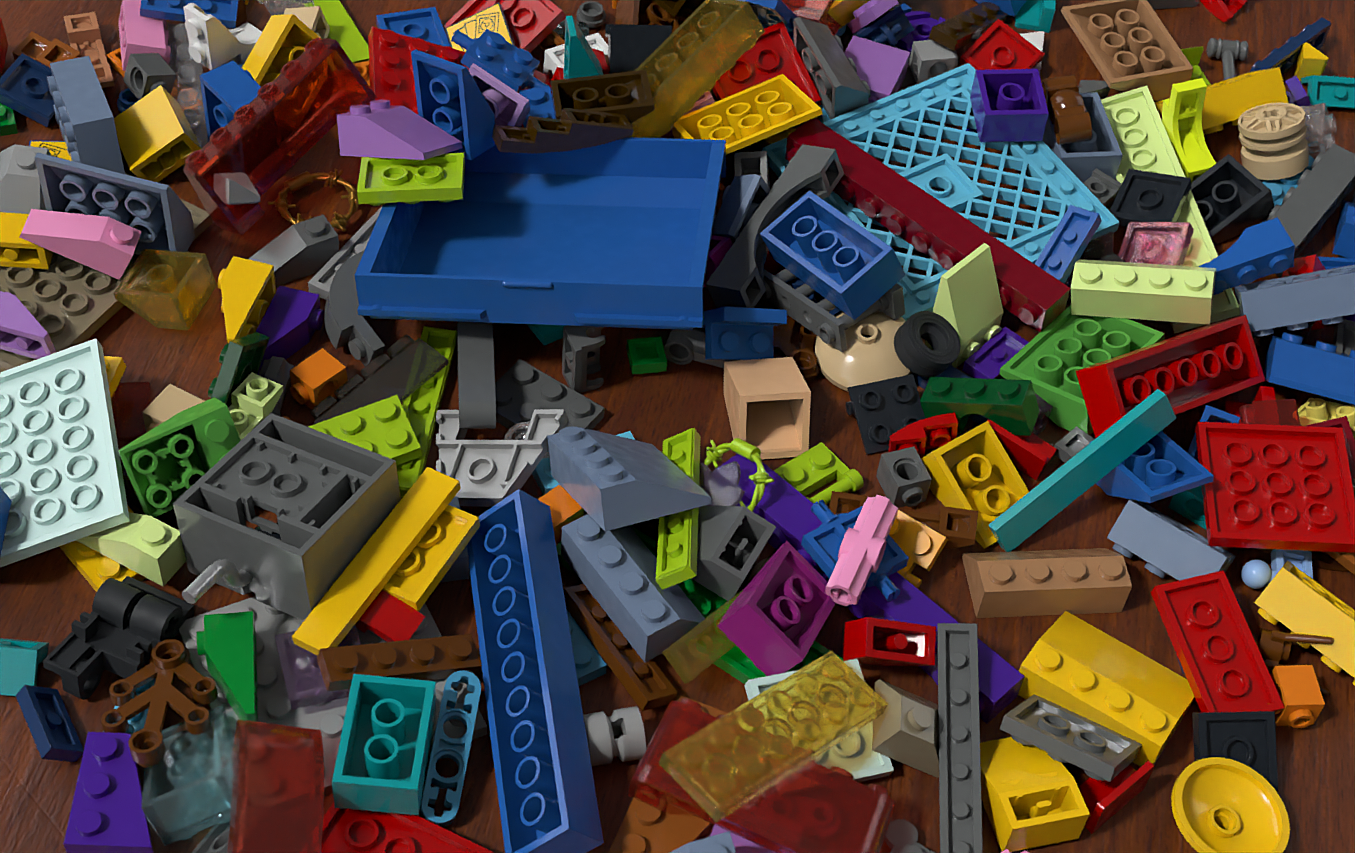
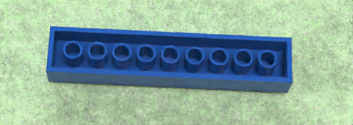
[467,489,604,853]

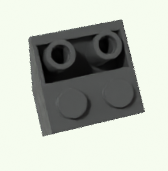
[691,506,776,602]

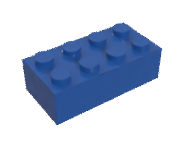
[760,190,905,320]

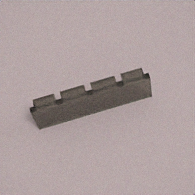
[310,334,449,424]

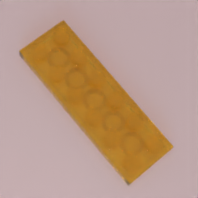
[659,651,888,823]

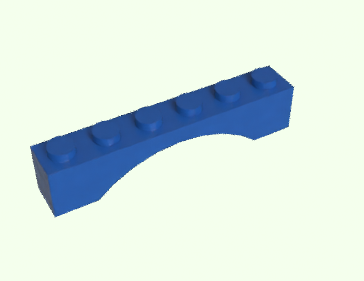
[1130,217,1295,321]

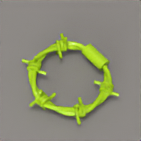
[699,438,774,512]

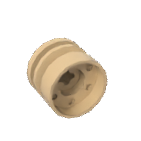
[1238,102,1309,180]

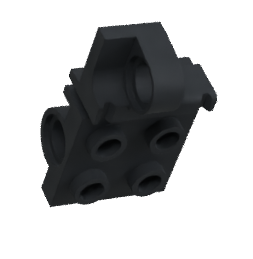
[43,576,194,700]

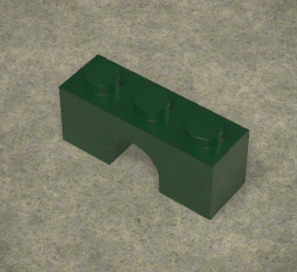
[920,377,1040,436]

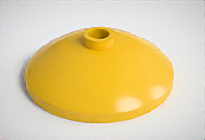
[1171,757,1290,853]

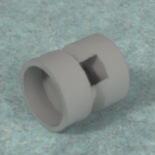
[583,706,646,767]

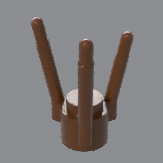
[1257,628,1334,696]

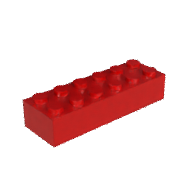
[1076,315,1265,438]

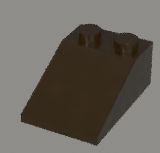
[550,70,654,124]

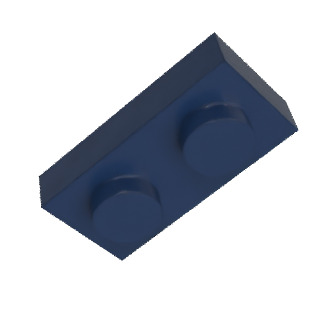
[16,685,84,762]

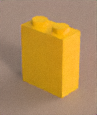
[114,85,202,183]

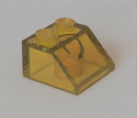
[113,249,217,331]

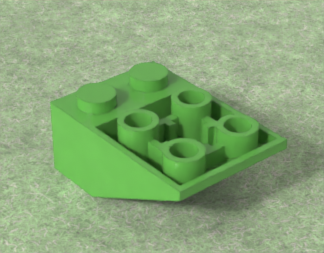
[118,397,241,517]

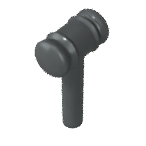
[1206,38,1249,80]

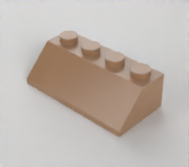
[962,548,1132,618]

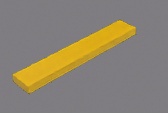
[292,467,461,656]

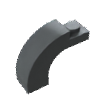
[324,250,385,370]

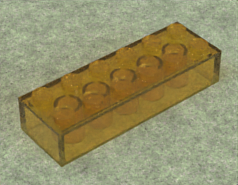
[629,0,765,138]

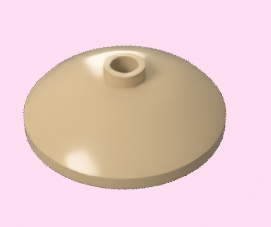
[815,311,912,391]

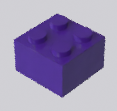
[970,69,1049,142]

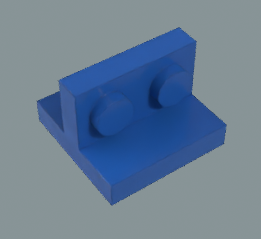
[702,307,787,361]

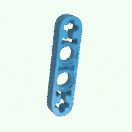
[420,670,481,828]

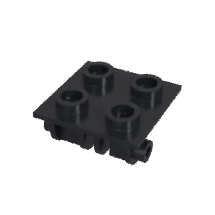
[845,374,926,455]

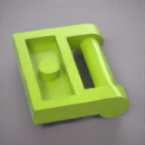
[774,442,864,505]

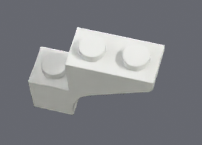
[184,3,262,70]

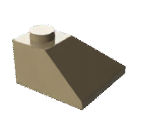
[872,679,939,778]

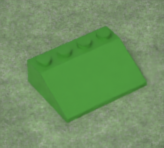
[1000,305,1165,436]

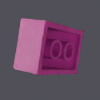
[717,541,835,676]

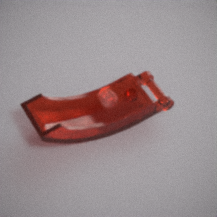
[227,719,324,853]

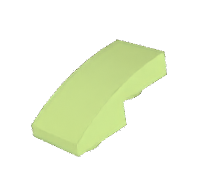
[228,373,283,440]

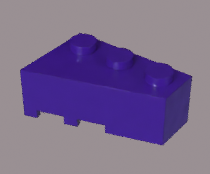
[64,732,154,853]

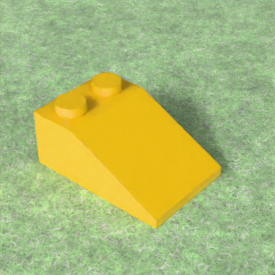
[218,256,276,343]
[921,421,1029,548]

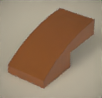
[12,31,81,68]

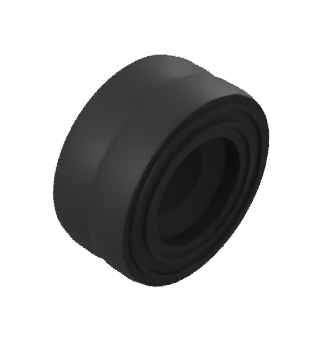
[894,311,960,377]

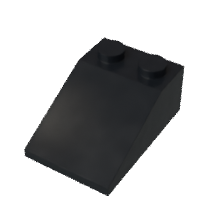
[1190,154,1274,245]

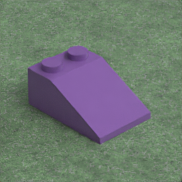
[337,100,462,160]

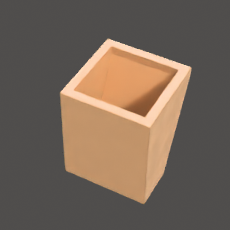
[723,357,811,459]

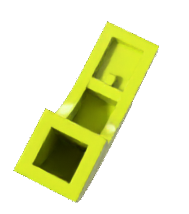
[1162,78,1216,183]

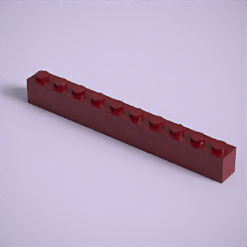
[785,118,1071,332]

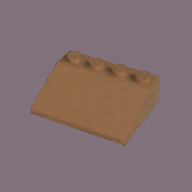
[1061,0,1194,101]

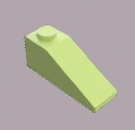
[76,512,186,587]

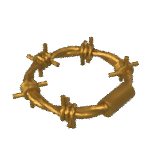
[268,169,359,232]

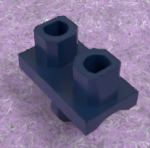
[853,4,914,47]

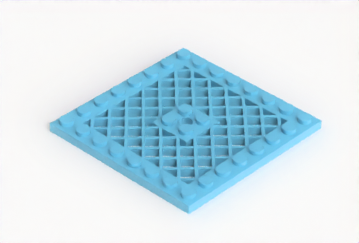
[762,63,1119,320]

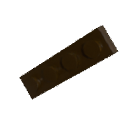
[928,2,1008,51]

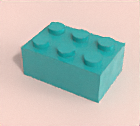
[332,674,436,815]

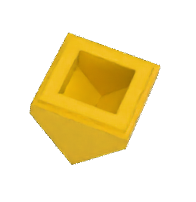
[1295,42,1329,81]

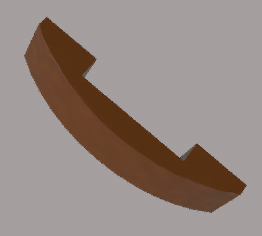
[829,491,978,549]

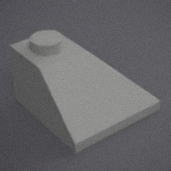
[0,144,51,214]

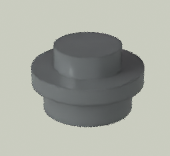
[576,1,606,28]

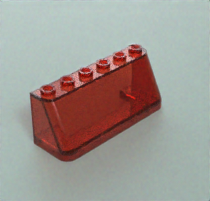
[184,38,379,236]
[628,698,896,853]

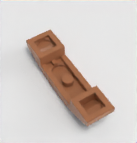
[64,12,115,88]

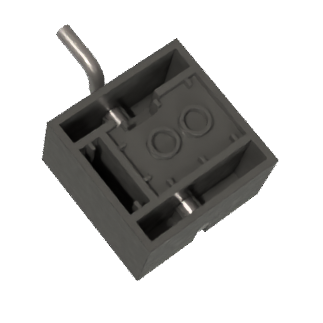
[173,413,401,621]

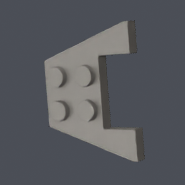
[436,409,569,507]

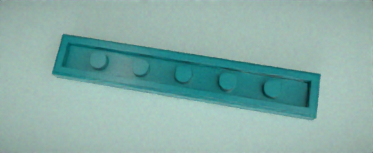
[988,389,1176,552]

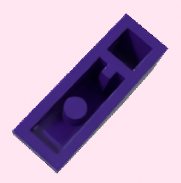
[255,286,324,375]

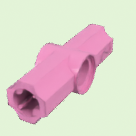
[825,495,898,607]

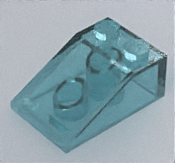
[141,705,244,846]

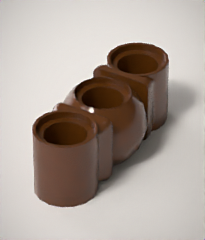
[1042,74,1092,145]

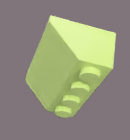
[1071,259,1216,325]

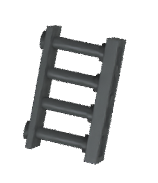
[761,269,905,352]

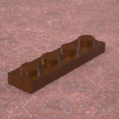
[563,584,678,711]
[317,634,482,691]

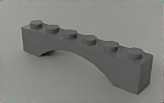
[706,144,844,308]

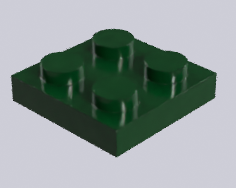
[208,332,270,408]

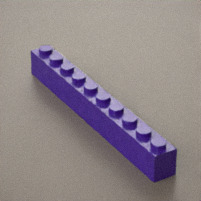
[711,454,1024,724]

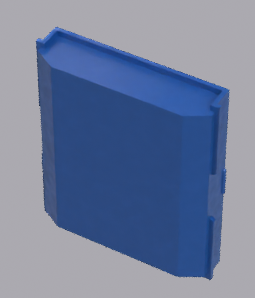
[355,137,727,330]

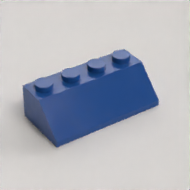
[1262,332,1355,405]

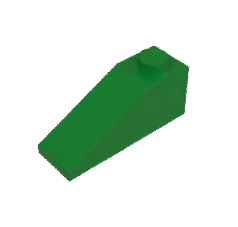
[197,611,258,736]

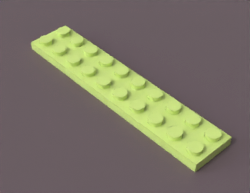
[1101,85,1240,334]

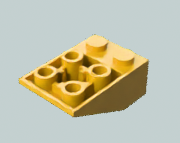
[980,737,1090,852]

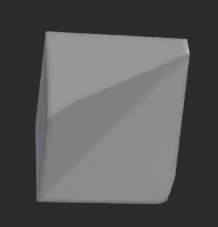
[214,172,260,205]

